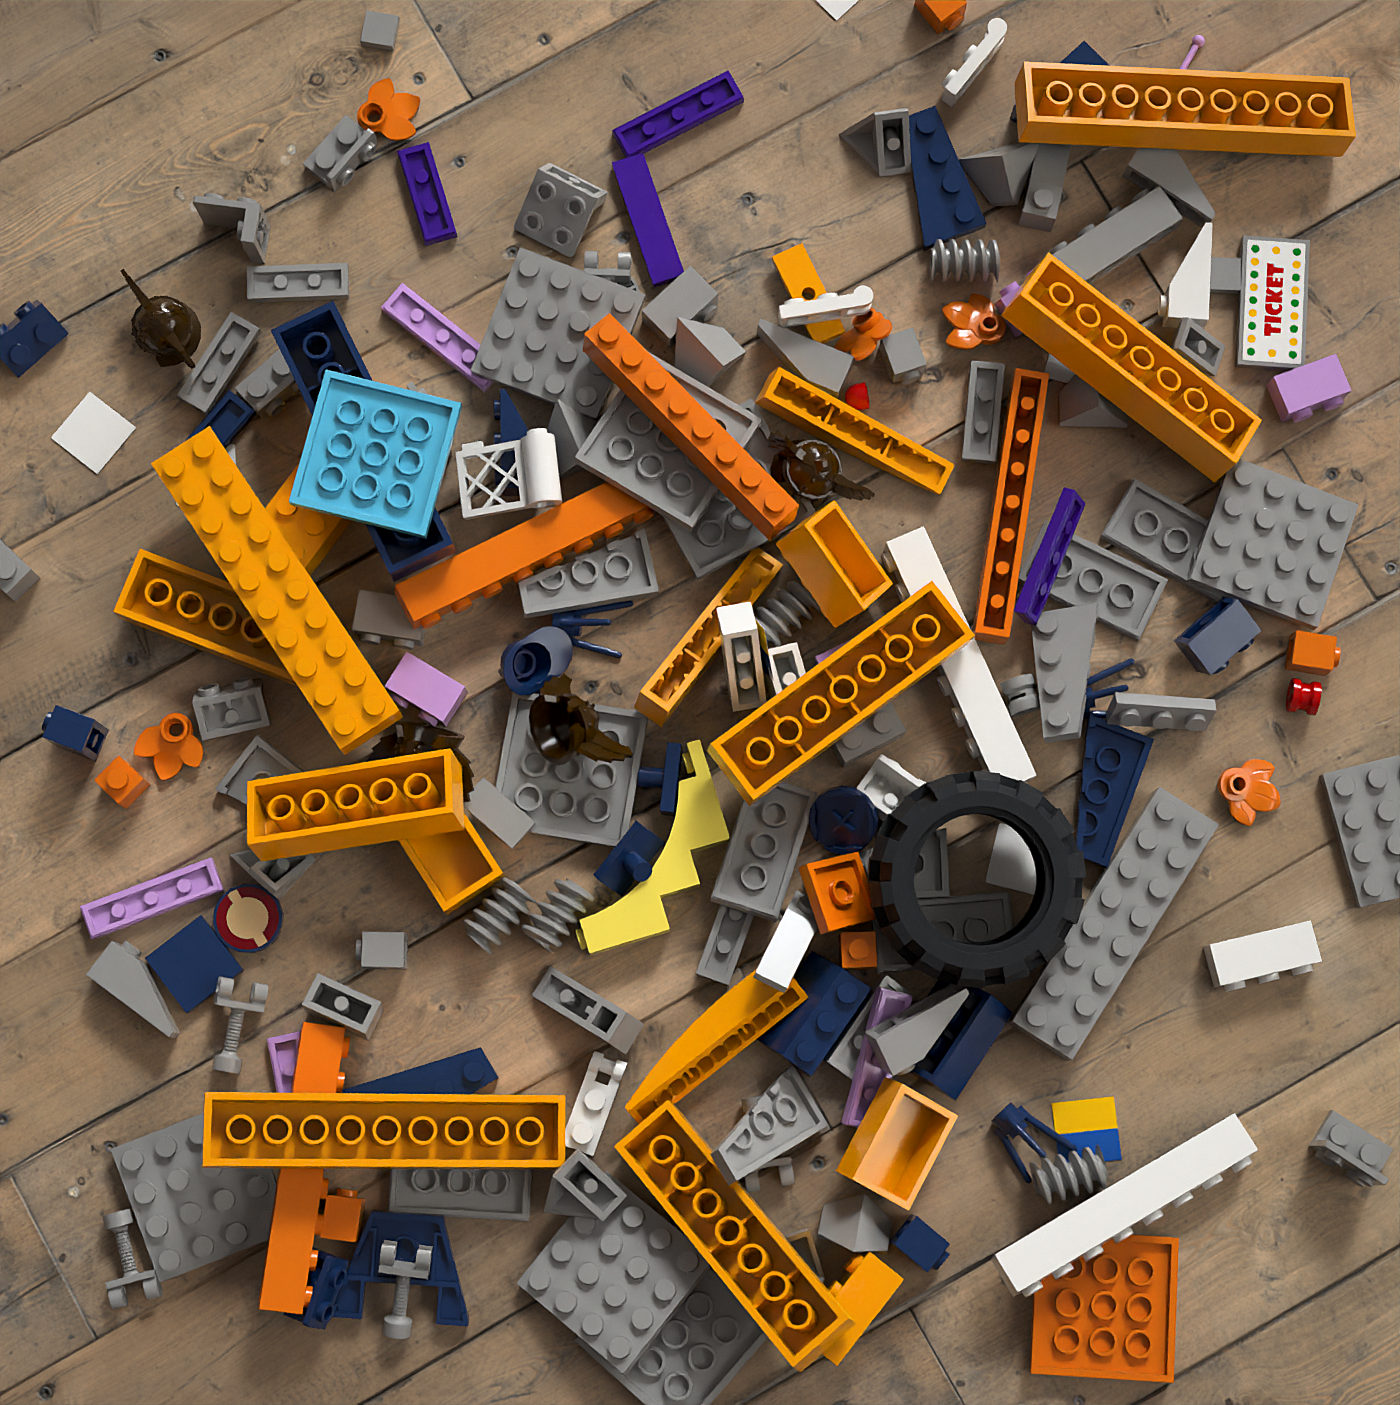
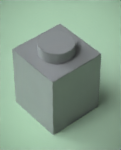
[879,327,927,385]
[356,931,408,970]

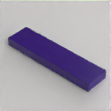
[612,71,744,158]
[612,153,684,288]
[1014,487,1085,626]

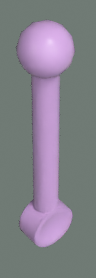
[1180,35,1205,70]

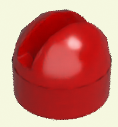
[845,382,870,410]

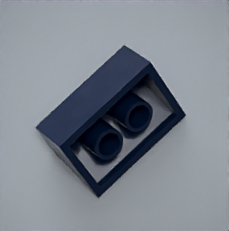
[756,951,871,1077]
[910,979,1013,1101]

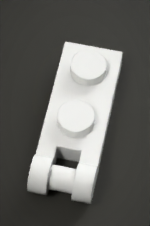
[942,18,1007,107]
[778,285,873,328]
[565,1051,627,1156]

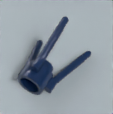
[552,600,633,658]
[1083,658,1135,719]
[991,1102,1077,1184]

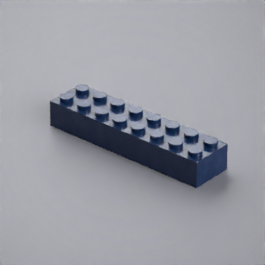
[271,301,456,582]

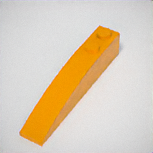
[755,367,955,495]
[634,547,783,728]
[625,969,809,1124]

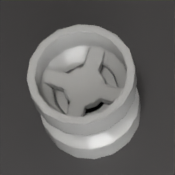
[1000,674,1040,717]

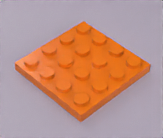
[1029,1228,1179,1383]

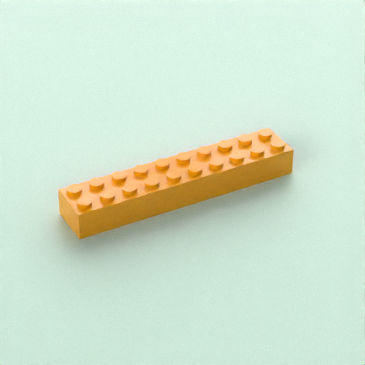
[1014,62,1356,157]
[151,426,403,755]
[201,1092,565,1170]

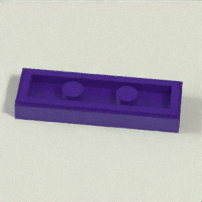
[397,142,458,246]

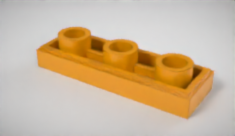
[772,243,845,344]

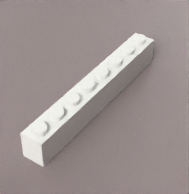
[881,526,1037,782]
[991,1113,1258,1298]

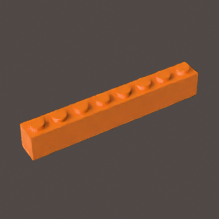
[583,313,799,541]
[972,368,1049,645]
[395,482,655,629]
[257,1022,350,1315]

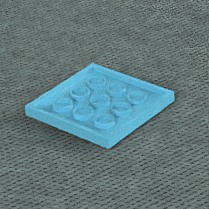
[289,370,462,539]

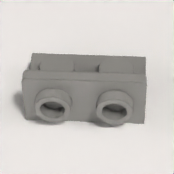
[303,115,378,192]
[235,349,301,420]
[192,676,271,741]

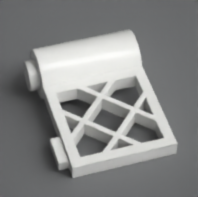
[456,428,562,520]

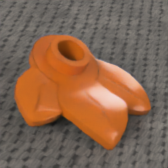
[357,78,420,141]
[942,293,1006,350]
[834,308,892,361]
[134,713,204,781]
[1217,759,1281,826]

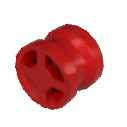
[1286,678,1322,716]

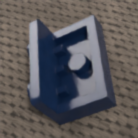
[0,300,69,378]
[283,1247,349,1330]

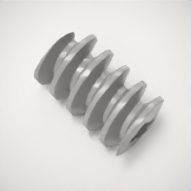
[929,239,1000,282]
[755,581,821,649]
[462,877,538,955]
[521,878,595,955]
[1029,1144,1108,1204]

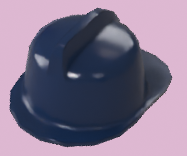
[498,626,573,695]

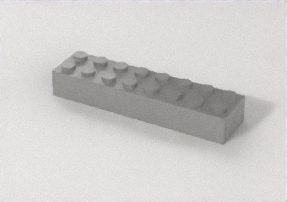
[1008,787,1219,1061]

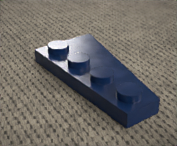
[909,106,986,251]
[1075,715,1154,868]
[342,1047,499,1095]

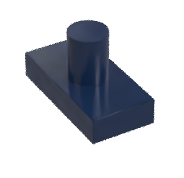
[638,742,683,816]
[593,821,665,896]

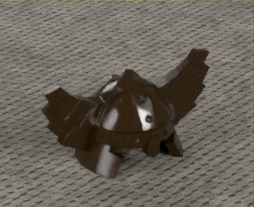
[120,269,201,369]
[767,431,875,508]
[529,674,633,766]
[366,721,475,802]

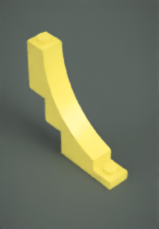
[575,739,730,956]

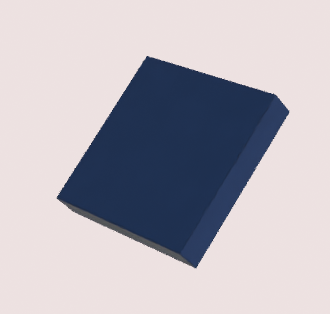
[145,915,244,1014]

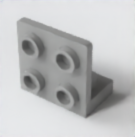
[514,163,608,257]
[193,193,271,264]
[1309,1110,1393,1187]

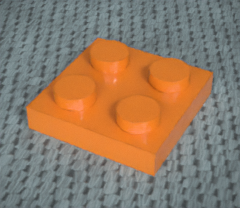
[798,852,876,934]

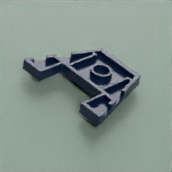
[333,1210,469,1326]

